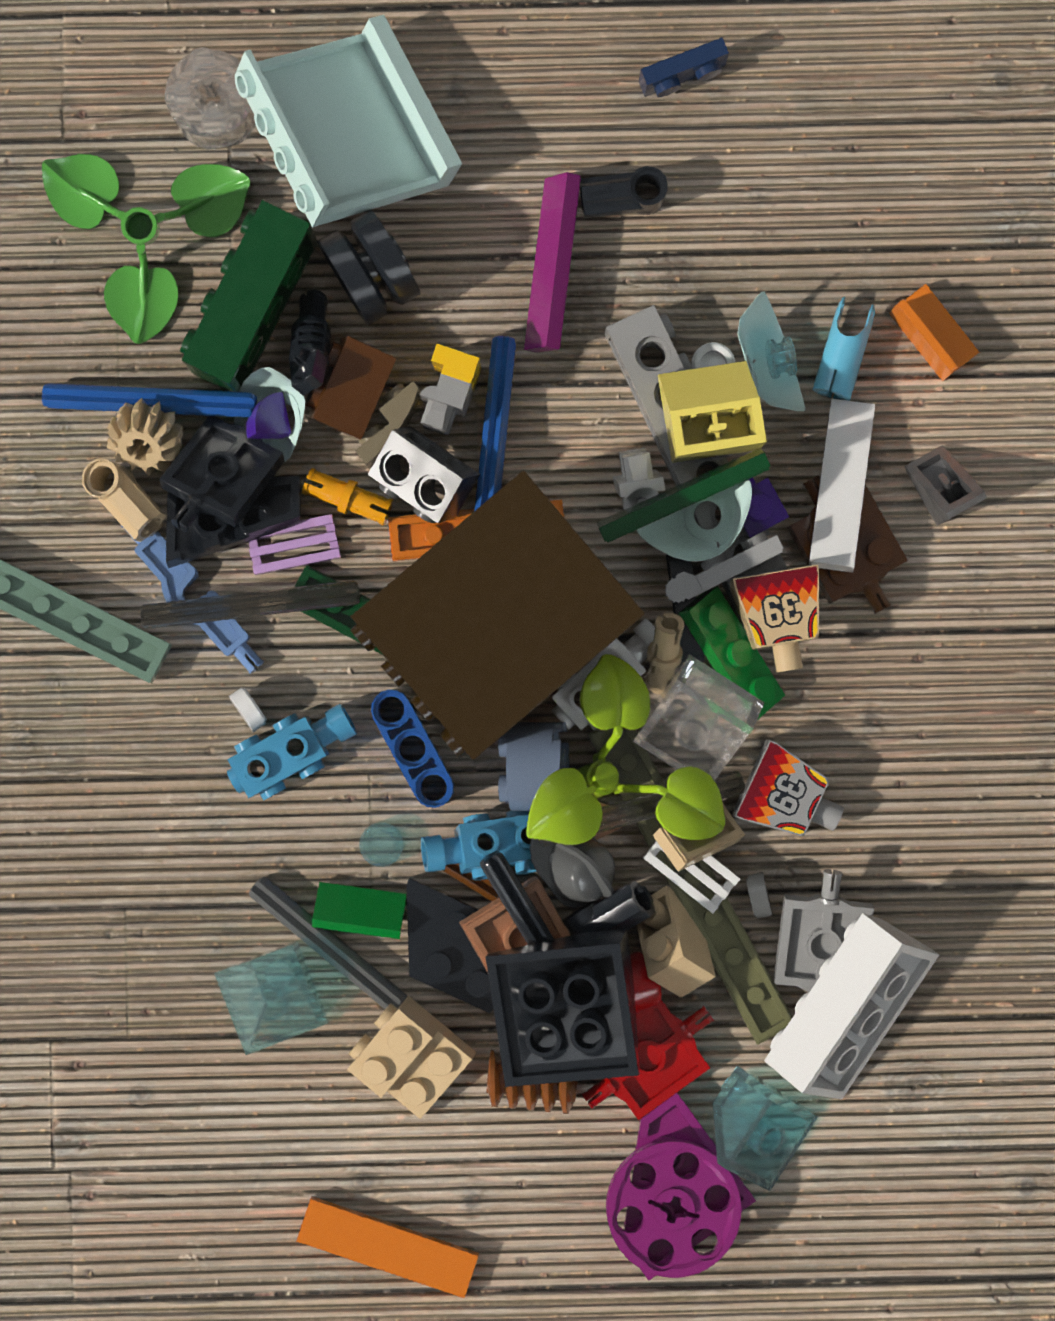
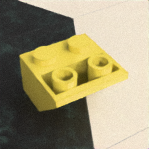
[658,361,767,463]

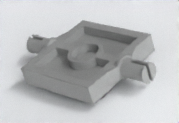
[774,869,874,992]

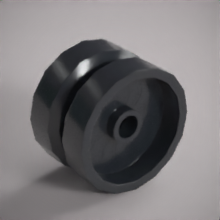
[317,210,421,326]

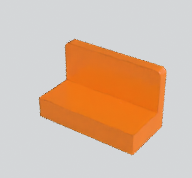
[889,284,980,382]

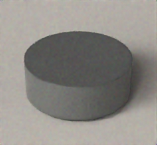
[746,872,773,919]

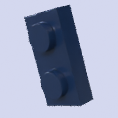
[638,37,729,97]

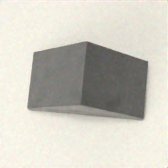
[905,445,987,525]

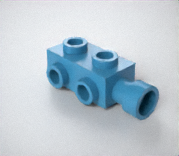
[227,703,357,801]
[421,811,537,880]

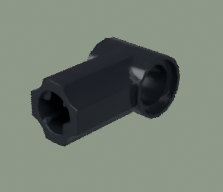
[580,166,668,219]
[563,880,656,935]

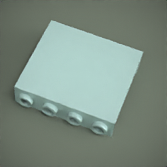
[235,15,462,228]

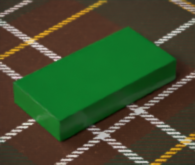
[312,882,407,939]

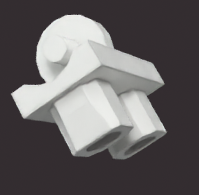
[613,448,665,510]

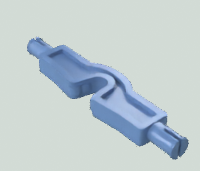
[121,525,264,674]

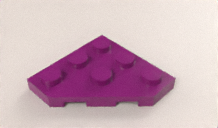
[623,1092,756,1281]

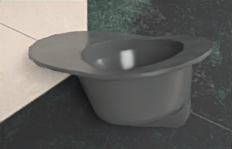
[530,837,615,908]

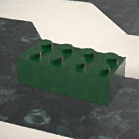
[180,200,318,392]

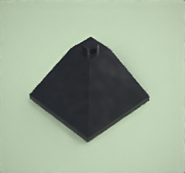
[485,928,640,1087]

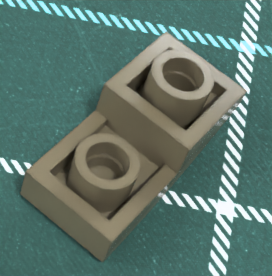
[355,382,420,470]

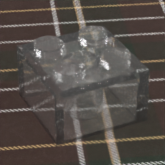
[633,654,764,781]

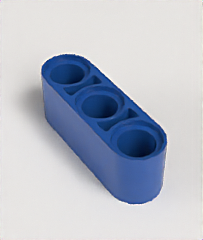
[371,690,454,808]

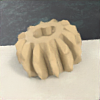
[107,398,183,476]

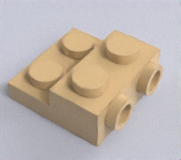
[347,995,477,1119]

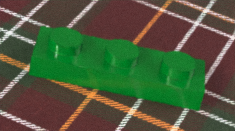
[679,586,785,722]

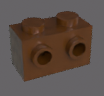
[305,336,397,440]

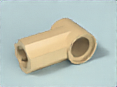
[82,458,167,542]

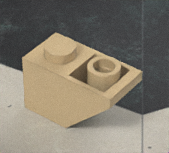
[637,885,716,998]

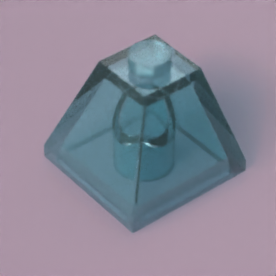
[214,940,329,1055]
[713,1066,818,1191]

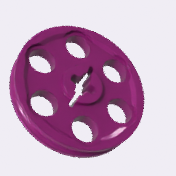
[606,1139,741,1278]

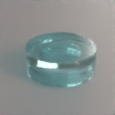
[359,822,404,867]

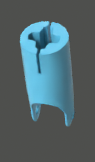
[812,297,875,401]

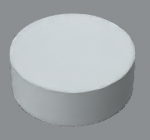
[691,342,735,369]
[229,687,267,732]

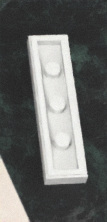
[809,399,875,573]

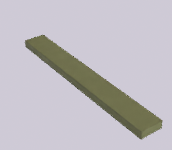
[587,728,793,1045]

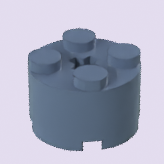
[498,722,570,811]

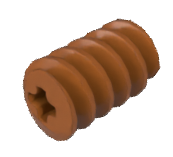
[486,1050,577,1114]

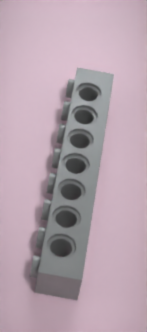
[605,305,787,629]

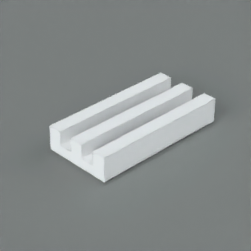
[643,841,740,914]

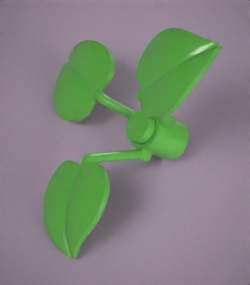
[42,154,250,344]

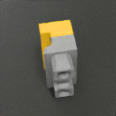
[420,344,482,436]

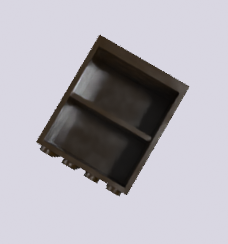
[350,470,645,760]

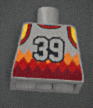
[731,740,844,836]

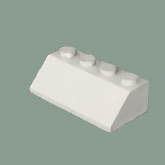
[764,913,939,1099]

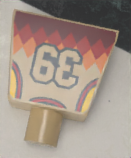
[729,564,819,673]

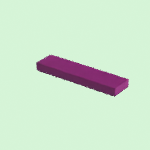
[524,172,581,353]

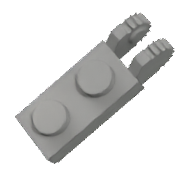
[664,531,784,603]

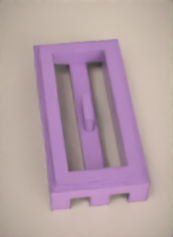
[248,514,341,576]

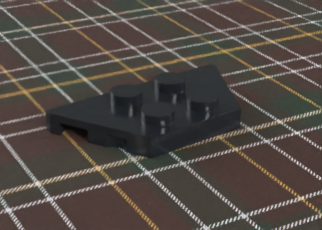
[406,878,494,1013]

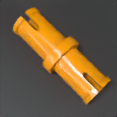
[302,468,394,526]

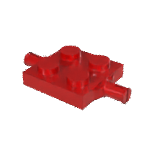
[582,999,715,1121]

